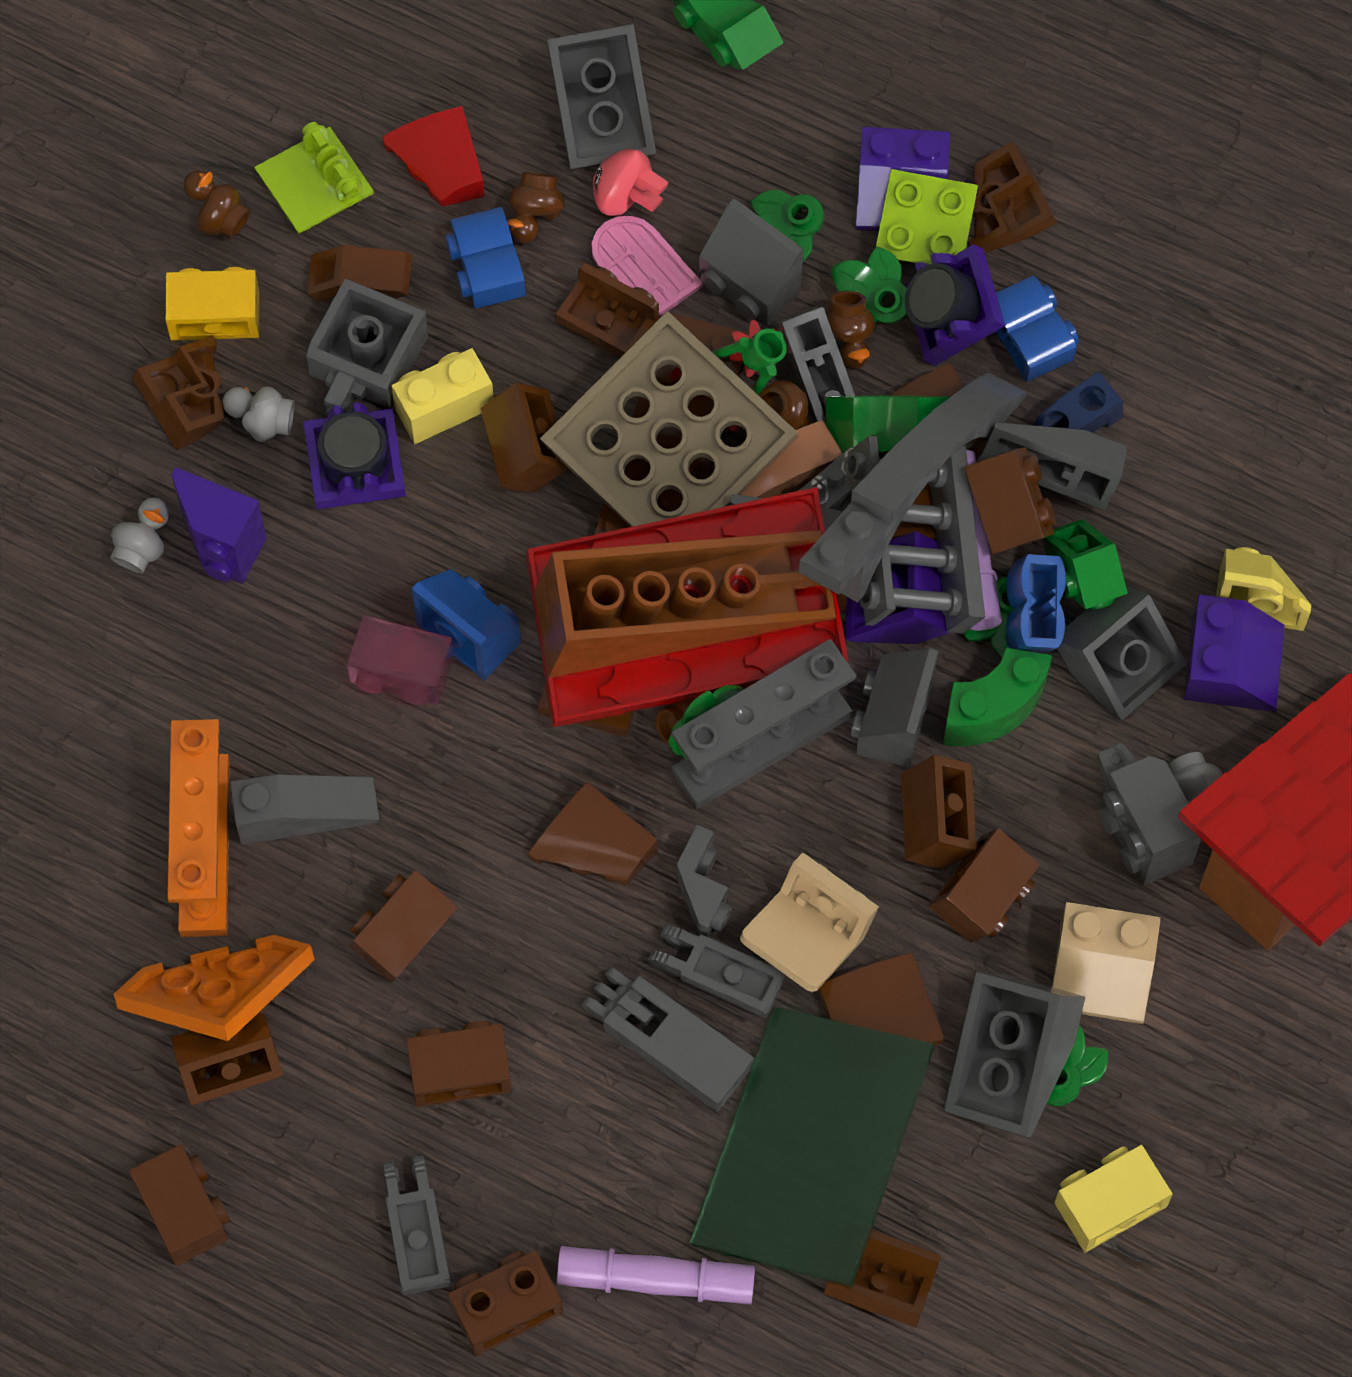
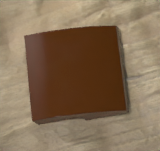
[818,953,944,1074]

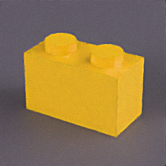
[166,267,259,341]

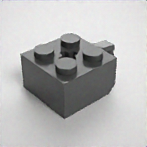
[306,279,429,413]
[1097,743,1201,886]

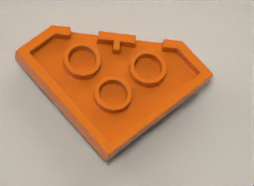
[114,935,315,1041]

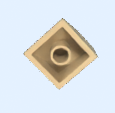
[1052,902,1161,1024]

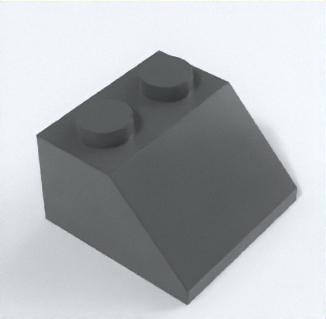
[699,198,803,327]
[1057,586,1187,721]
[851,648,938,768]

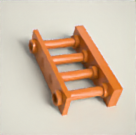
[168,719,230,937]

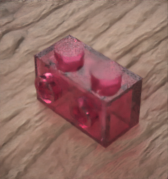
[347,615,454,705]

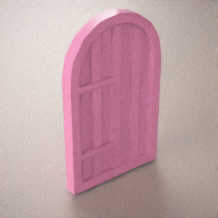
[592,216,703,317]

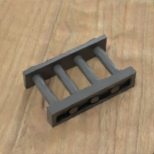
[846,436,985,633]
[672,639,856,810]

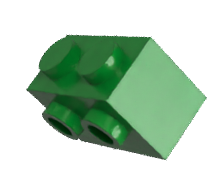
[1042,519,1128,609]

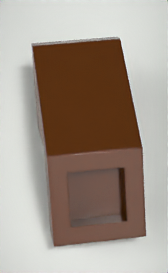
[307,245,412,301]

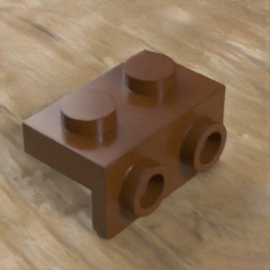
[555,262,659,358]
[824,1223,941,1328]

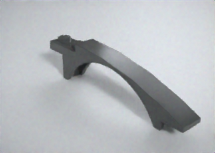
[798,372,1026,602]

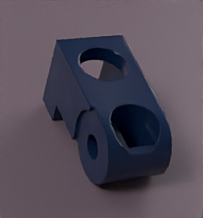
[1033,371,1123,433]

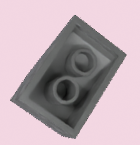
[547,24,656,170]
[944,971,1085,1137]

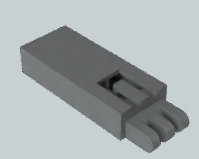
[581,967,754,1113]

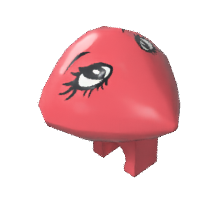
[593,148,669,215]

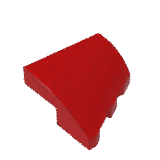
[383,106,485,207]

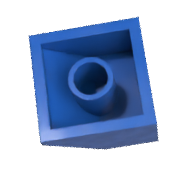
[411,569,521,681]

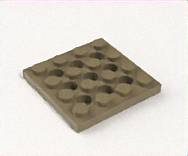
[540,311,798,527]

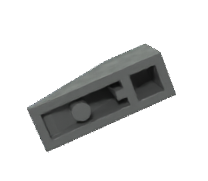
[771,307,855,424]
[979,422,1128,510]
[230,774,380,845]

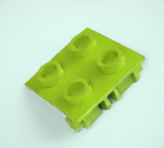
[254,122,374,234]
[876,169,978,264]

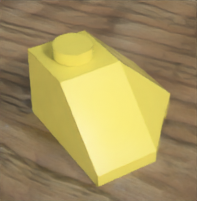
[1216,547,1311,631]

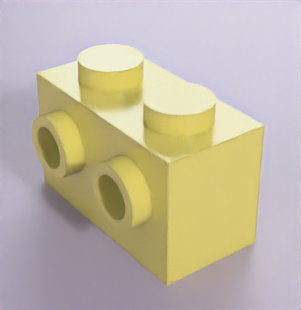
[392,348,494,445]
[1054,1145,1173,1253]

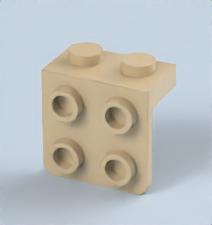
[740,852,879,992]

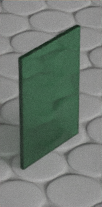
[690,1007,935,1287]

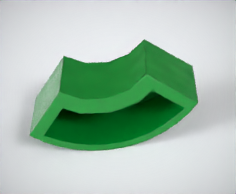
[672,0,784,70]
[826,395,951,452]
[943,648,1052,746]

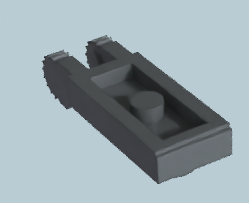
[647,925,786,1019]
[383,1155,451,1296]

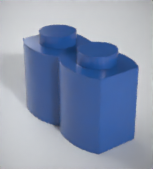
[445,207,526,309]
[995,275,1079,382]
[1006,554,1066,654]

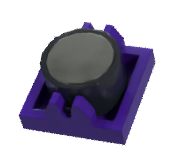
[905,244,1006,366]
[304,403,406,510]

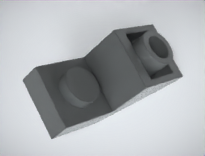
[677,824,732,938]

